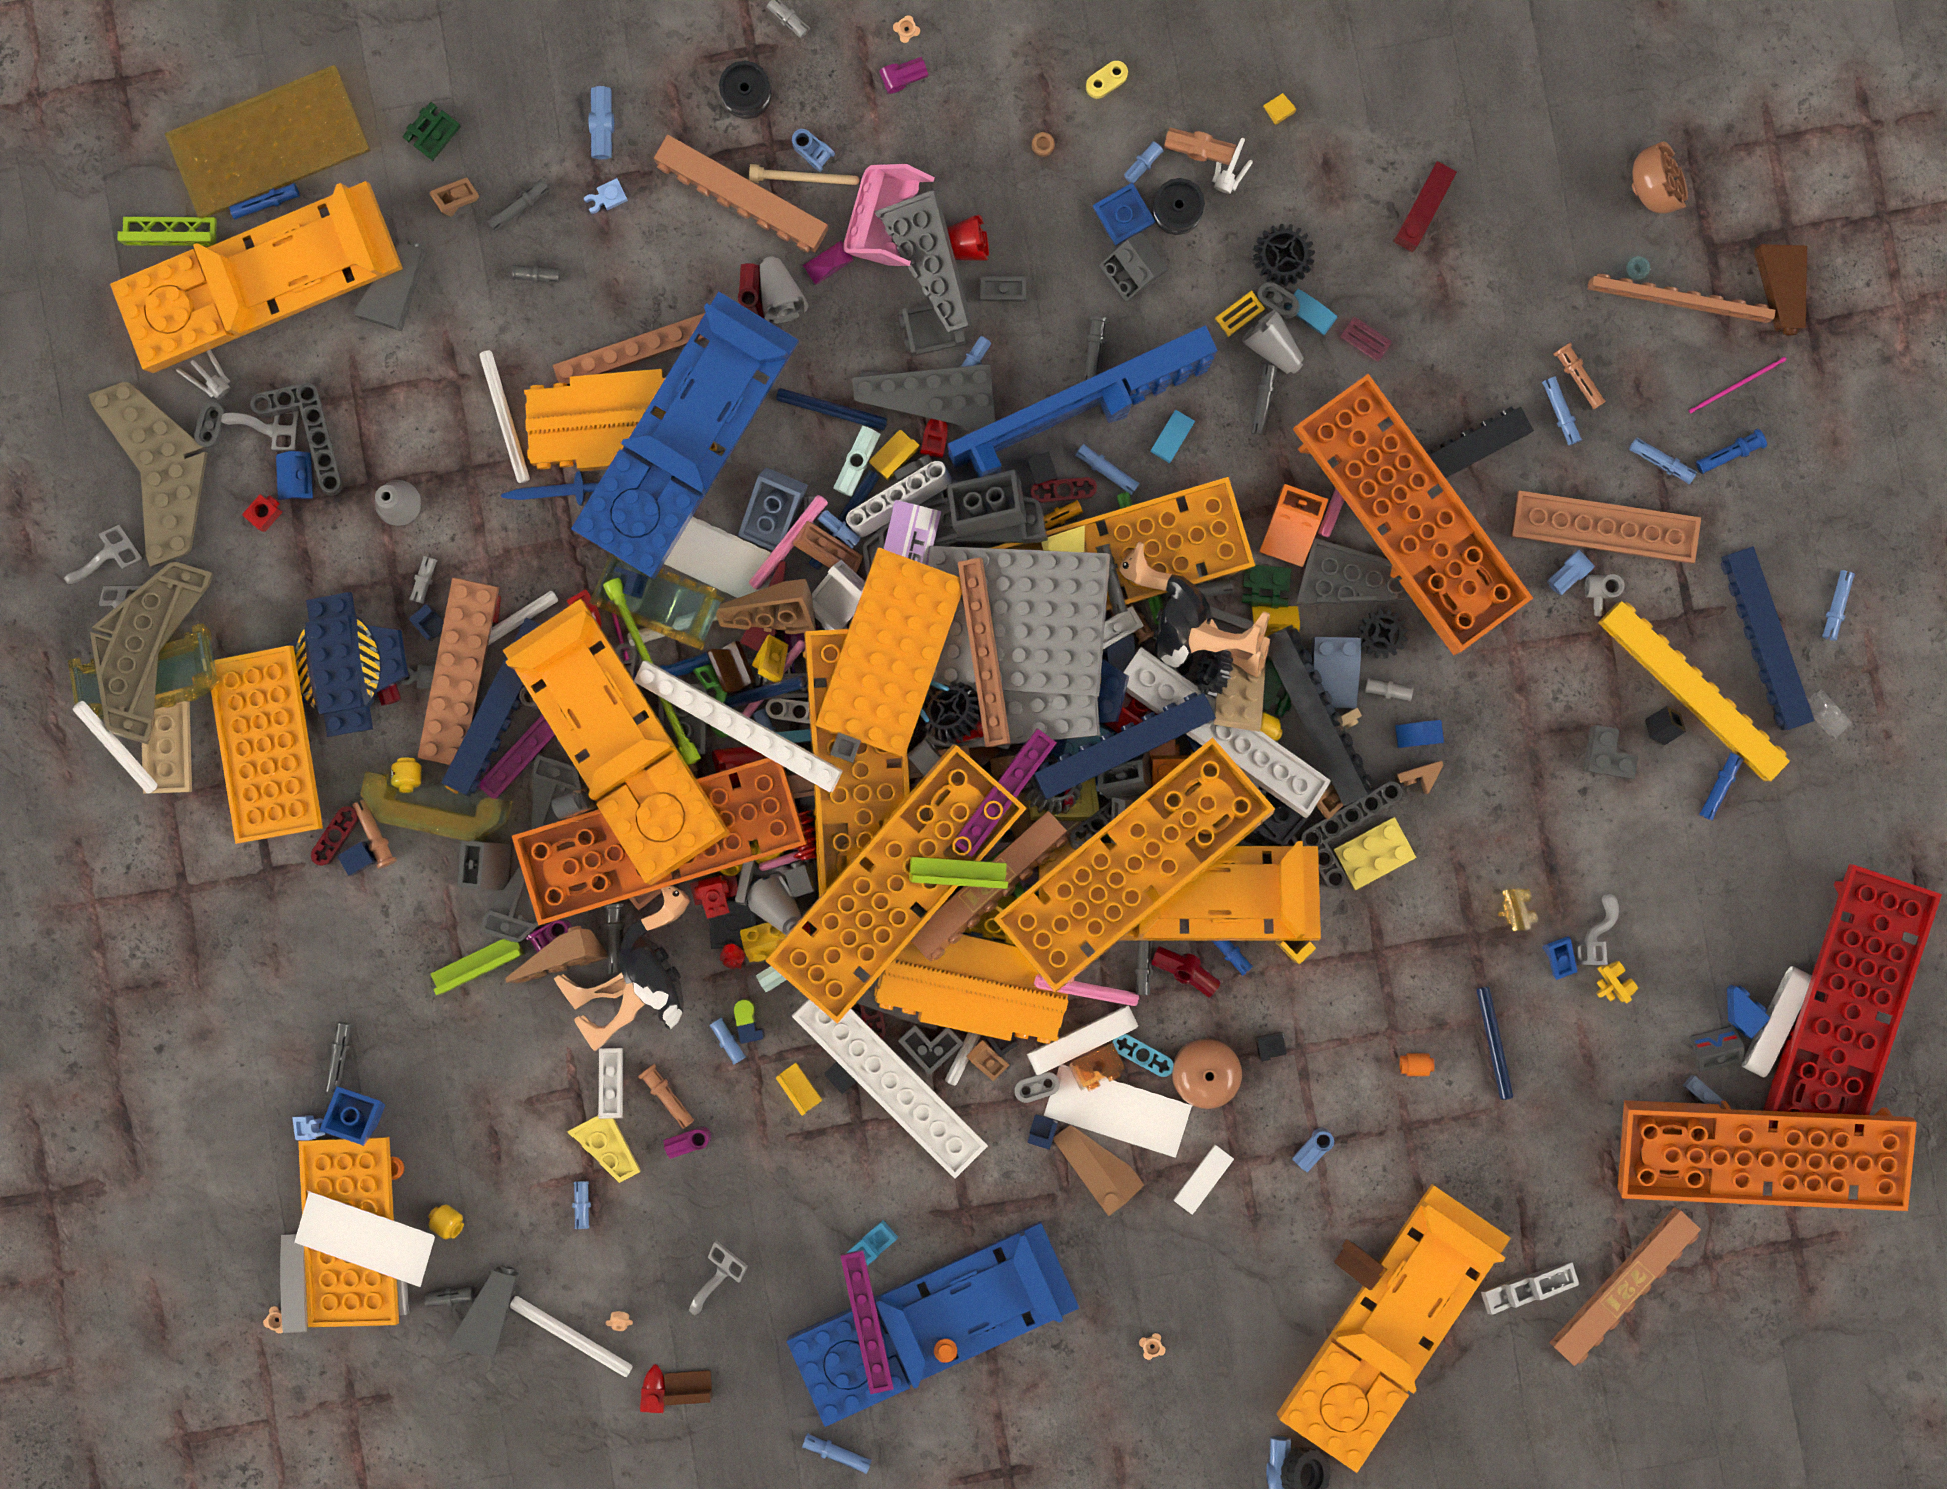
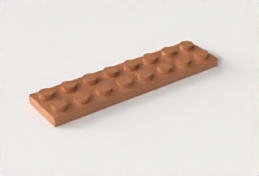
[1511,491,1701,564]
[418,577,500,765]

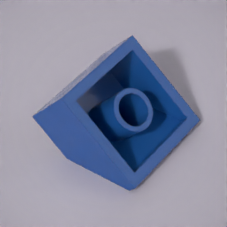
[319,1086,385,1146]

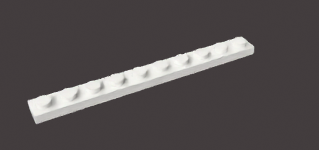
[634,661,843,792]

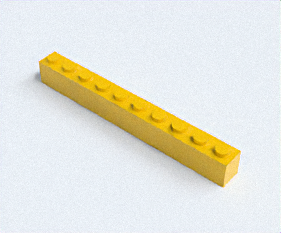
[1598,601,1790,782]

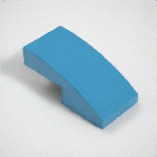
[1285,289,1338,336]
[1150,410,1195,463]
[847,1220,898,1266]

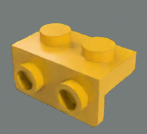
[740,922,786,962]

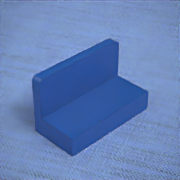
[276,451,313,500]

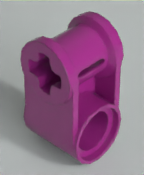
[526,919,572,954]

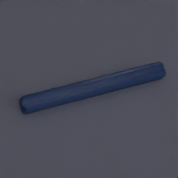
[776,388,887,430]
[809,470,880,570]
[723,675,807,708]
[1477,986,1513,1100]

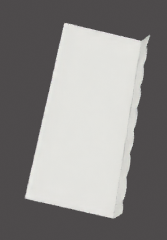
[664,517,778,598]
[1044,1064,1192,1158]
[294,1191,435,1287]

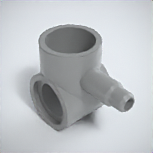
[1585,574,1625,617]

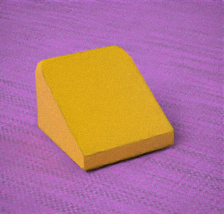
[1263,93,1296,125]

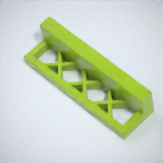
[118,217,217,246]
[909,856,1008,889]
[431,939,525,995]

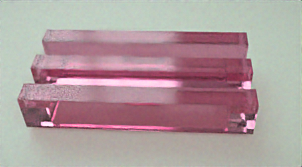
[1341,317,1392,362]

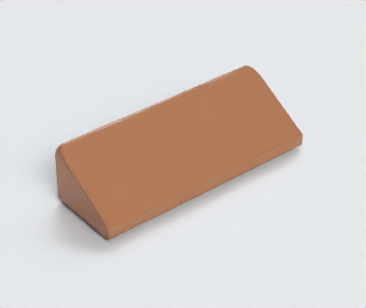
[793,521,863,573]

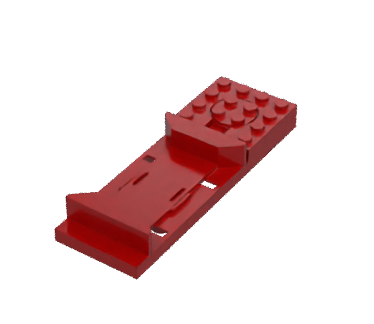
[1763,864,1942,1132]

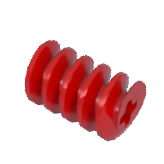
[793,810,817,861]

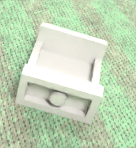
[812,560,865,630]

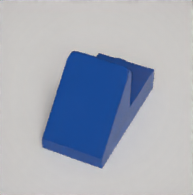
[1542,936,1577,980]

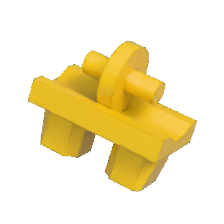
[1596,960,1639,1004]

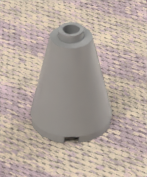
[760,256,808,324]
[1242,310,1304,374]
[375,480,421,526]
[747,874,802,935]

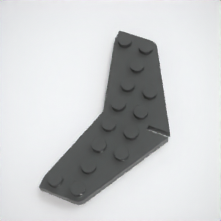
[863,480,1048,576]
[479,755,581,942]

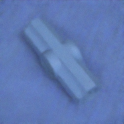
[589,86,614,160]
[1266,1436,1291,1489]

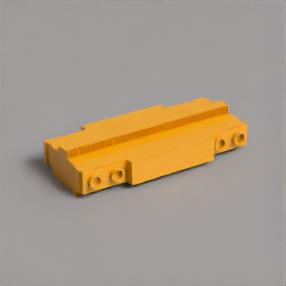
[524,369,717,472]
[874,934,1068,1044]

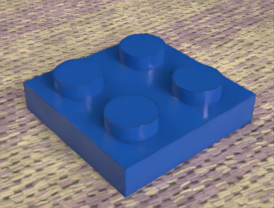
[1093,182,1156,247]

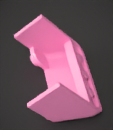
[843,164,935,266]

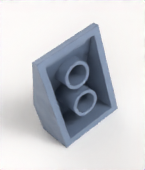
[738,467,808,551]
[1311,637,1361,708]

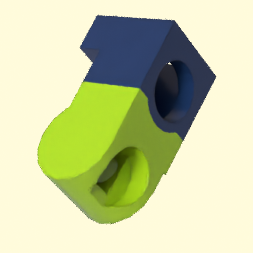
[734,999,765,1044]

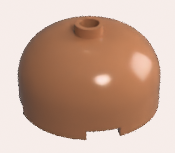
[1632,141,1688,214]
[1172,1038,1242,1109]

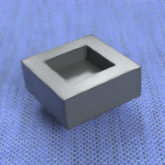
[830,732,861,763]

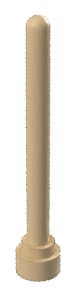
[749,164,860,185]

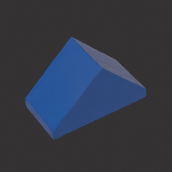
[1395,720,1444,748]

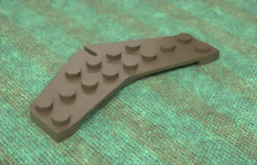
[88,382,208,567]
[90,562,213,744]

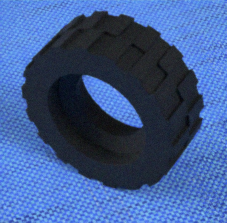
[1280,1447,1331,1489]

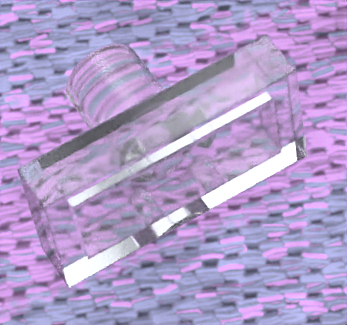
[1807,689,1852,739]

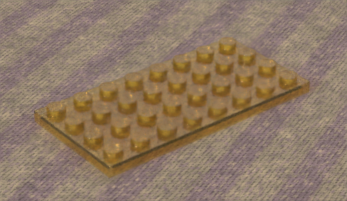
[165,64,371,219]

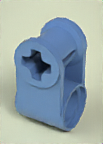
[792,129,835,172]

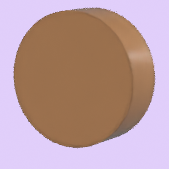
[1032,132,1055,157]

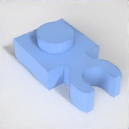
[584,178,628,214]
[292,1115,325,1140]

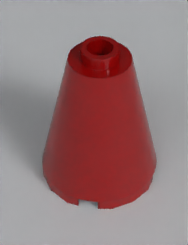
[947,214,989,261]
[712,746,768,789]

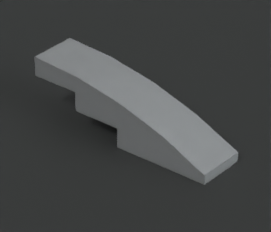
[280,1234,308,1333]
[1481,1262,1579,1315]

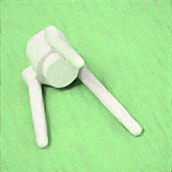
[1212,138,1253,194]

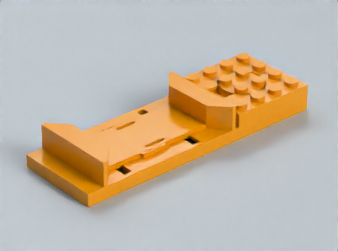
[110,181,403,373]
[992,477,1255,611]
[503,599,730,885]
[803,629,910,898]
[994,737,1275,993]
[765,744,1027,1024]
[1038,841,1321,941]
[1276,1184,1511,1473]

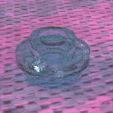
[1627,256,1650,280]

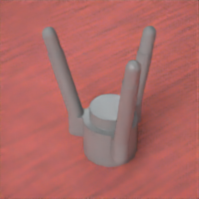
[176,349,231,400]

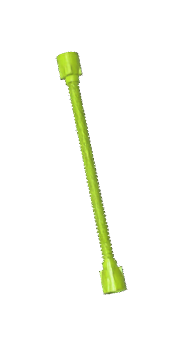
[603,578,701,766]

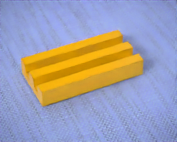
[1215,291,1266,337]

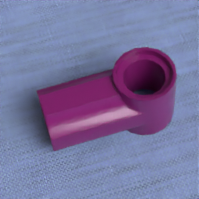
[879,56,928,94]
[663,1126,712,1159]

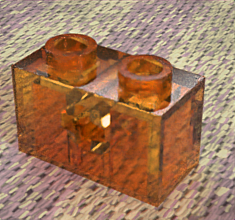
[1069,1043,1125,1092]

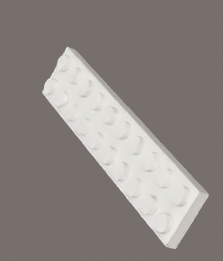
[1124,647,1331,818]
[792,999,988,1178]

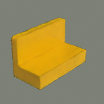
[869,430,920,481]
[1252,606,1300,637]
[1275,941,1316,964]
[776,1062,822,1116]

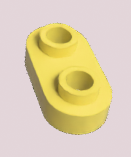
[1086,61,1128,99]

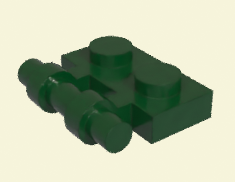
[402,102,461,162]
[1241,565,1291,609]
[1262,659,1292,718]

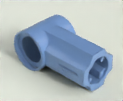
[1547,550,1595,595]
[1292,1127,1334,1172]

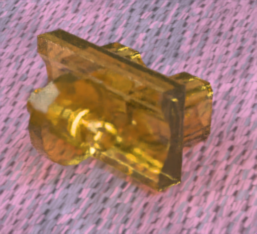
[1498,888,1538,931]

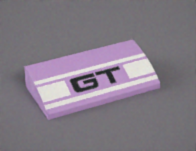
[884,500,941,565]

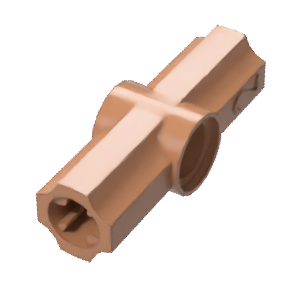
[1164,127,1236,165]

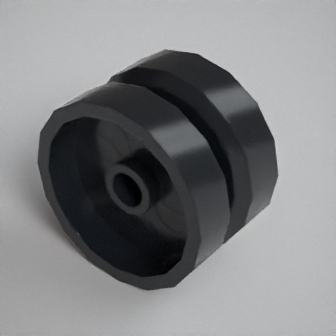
[719,60,772,119]
[1152,178,1205,235]

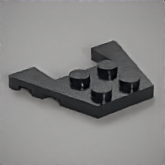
[1251,793,1312,846]

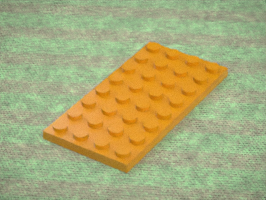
[815,547,962,757]
[206,645,323,844]
[298,1137,399,1327]

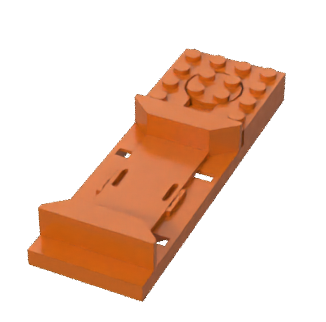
[1293,374,1533,656]
[512,758,808,926]
[1618,1100,1917,1211]

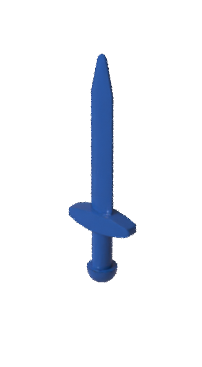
[501,471,599,506]

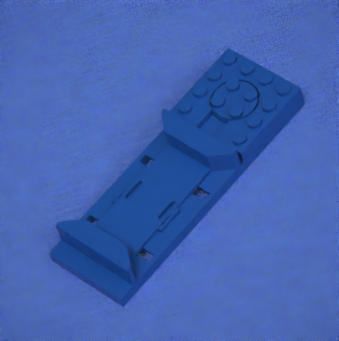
[571,291,799,579]
[948,325,1218,478]
[786,1221,1079,1427]

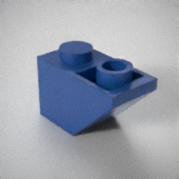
[1727,985,1770,1038]

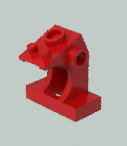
[690,875,738,919]

